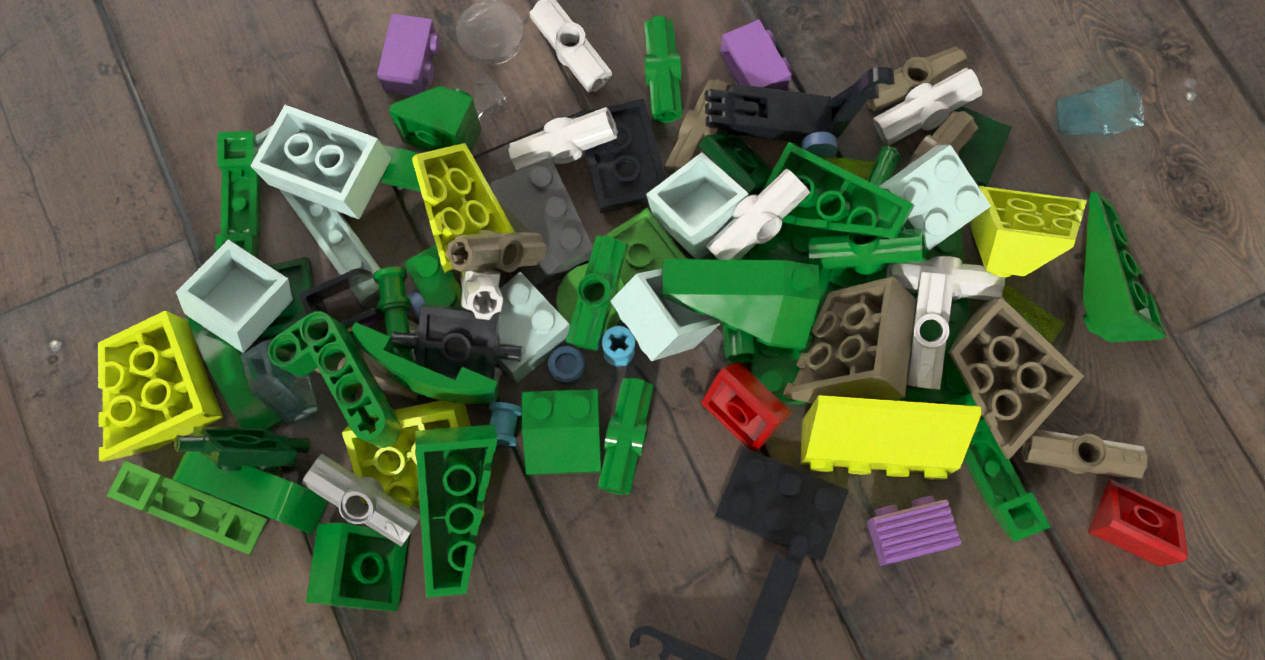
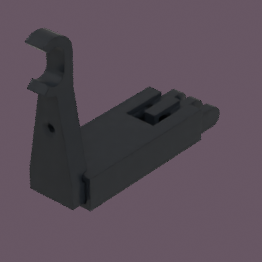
[705,67,895,143]
[629,535,809,660]

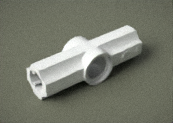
[530,0,612,93]
[873,67,982,146]
[508,107,618,171]
[706,169,810,260]
[886,256,1005,301]
[460,269,503,320]
[906,272,955,389]

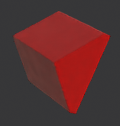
[701,361,793,452]
[1088,479,1188,567]

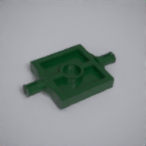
[174,427,310,471]

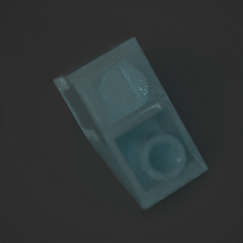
[1056,79,1144,135]
[241,341,318,424]

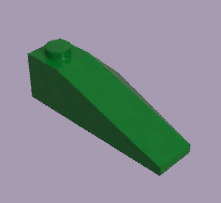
[761,142,915,239]
[1083,191,1167,342]
[661,259,819,350]

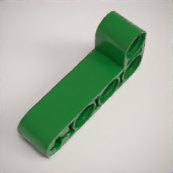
[268,311,401,448]
[172,452,328,535]

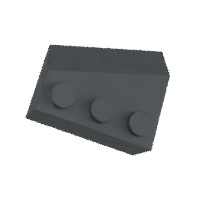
[488,158,593,289]

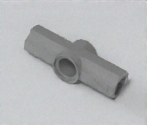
[302,454,420,547]

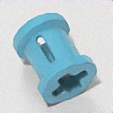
[602,326,635,367]
[489,402,522,446]

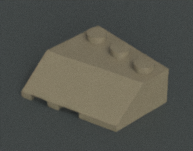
[783,276,916,404]
[949,297,1084,460]

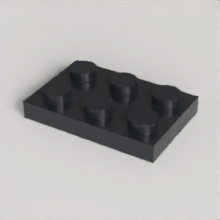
[576,99,666,213]
[714,447,849,563]

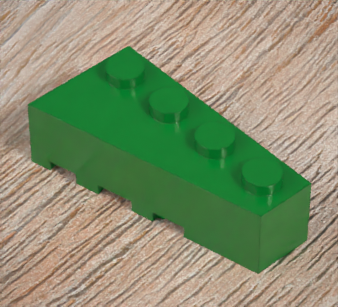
[415,425,498,598]

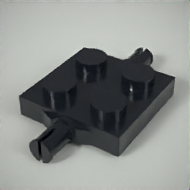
[391,303,523,380]

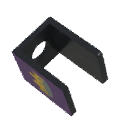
[298,268,385,339]

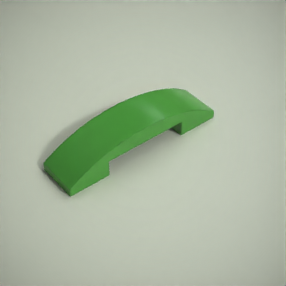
[107,461,268,555]

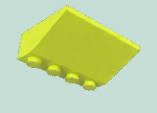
[800,395,981,480]

